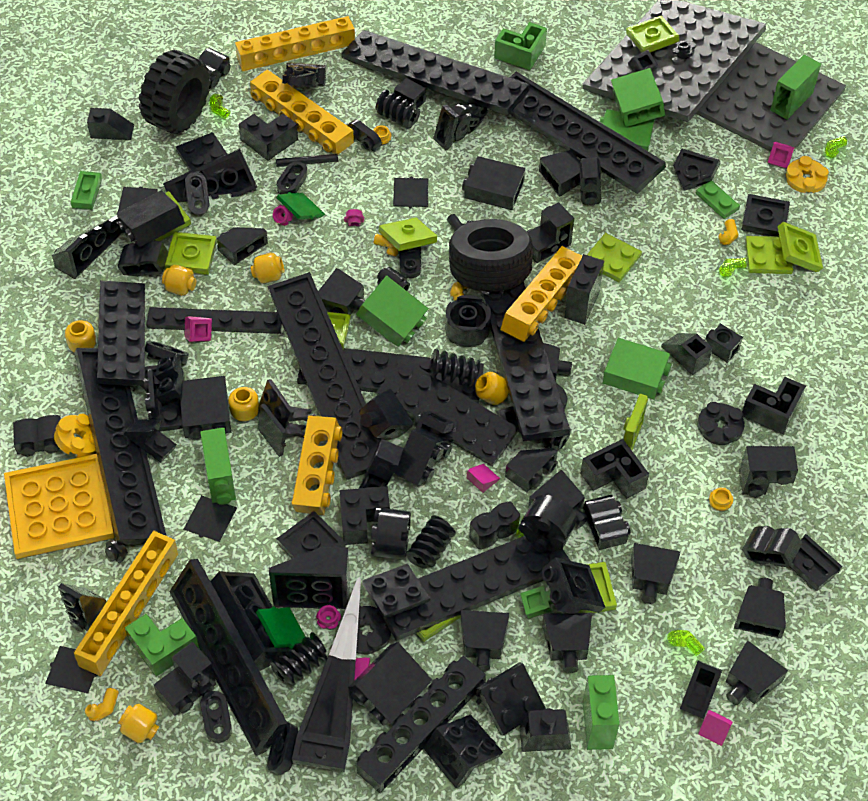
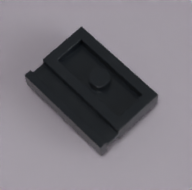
[789,534,843,591]

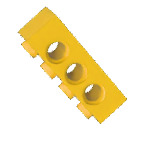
[292,416,342,515]

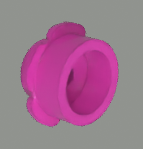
[273,205,293,226]
[344,209,365,226]
[316,605,341,629]

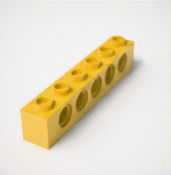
[235,16,355,72]
[250,69,354,154]
[500,246,582,342]
[74,531,178,677]

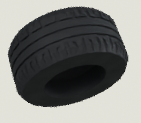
[449,219,533,292]

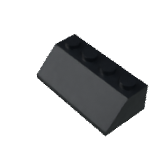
[210,571,294,671]

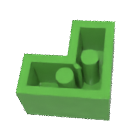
[494,22,547,70]
[125,614,199,677]

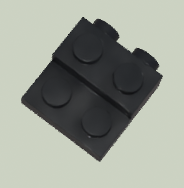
[542,557,606,614]

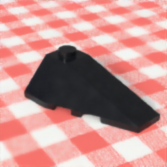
[163,148,258,202]
[52,215,122,279]

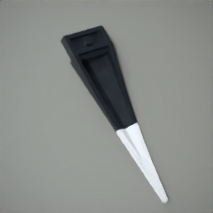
[292,577,361,772]

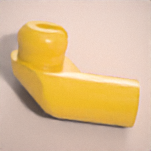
[718,219,739,245]
[450,281,467,301]
[85,688,119,721]

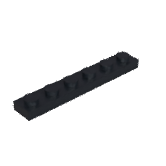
[146,307,282,334]

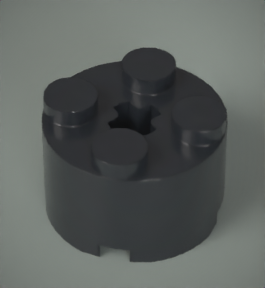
[445,295,491,347]
[518,495,577,553]
[371,507,411,559]

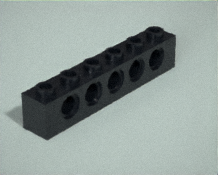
[356,656,486,794]

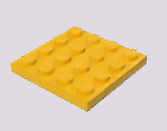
[4,454,115,559]

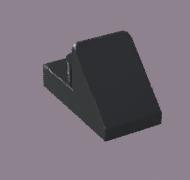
[124,419,177,463]
[680,660,722,719]

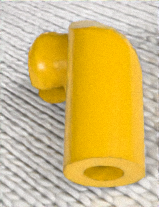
[373,234,398,257]

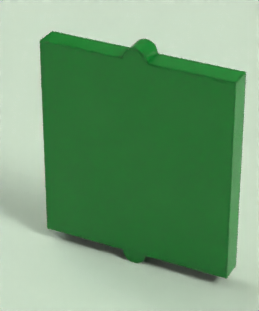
[276,192,325,220]
[256,606,306,649]

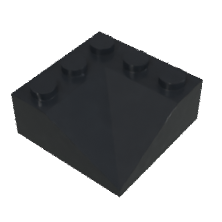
[269,545,350,609]

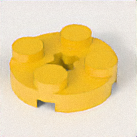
[786,156,829,193]
[54,414,96,458]

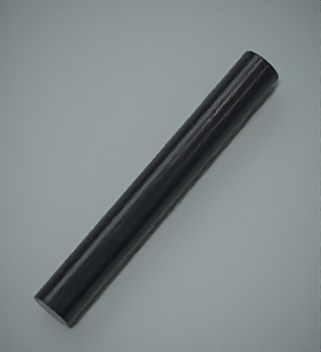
[276,154,338,167]

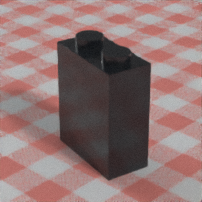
[462,156,526,210]
[116,190,185,247]
[564,254,605,325]
[180,376,232,440]
[348,642,433,726]

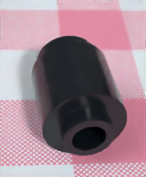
[377,266,410,291]

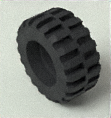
[139,50,211,134]

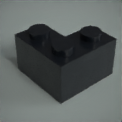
[239,114,298,161]
[527,202,575,263]
[742,377,806,435]
[394,426,453,486]
[580,439,649,499]
[739,446,798,498]
[339,486,390,545]
[153,642,216,716]

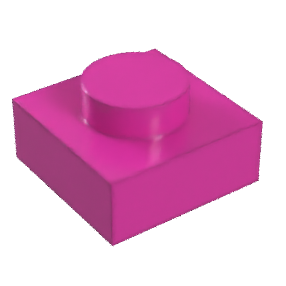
[768,142,795,168]

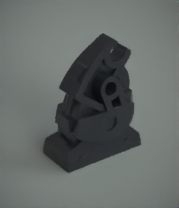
[282,62,326,88]
[433,104,489,150]

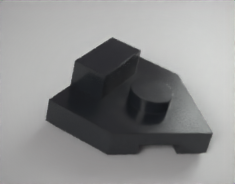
[673,148,721,191]

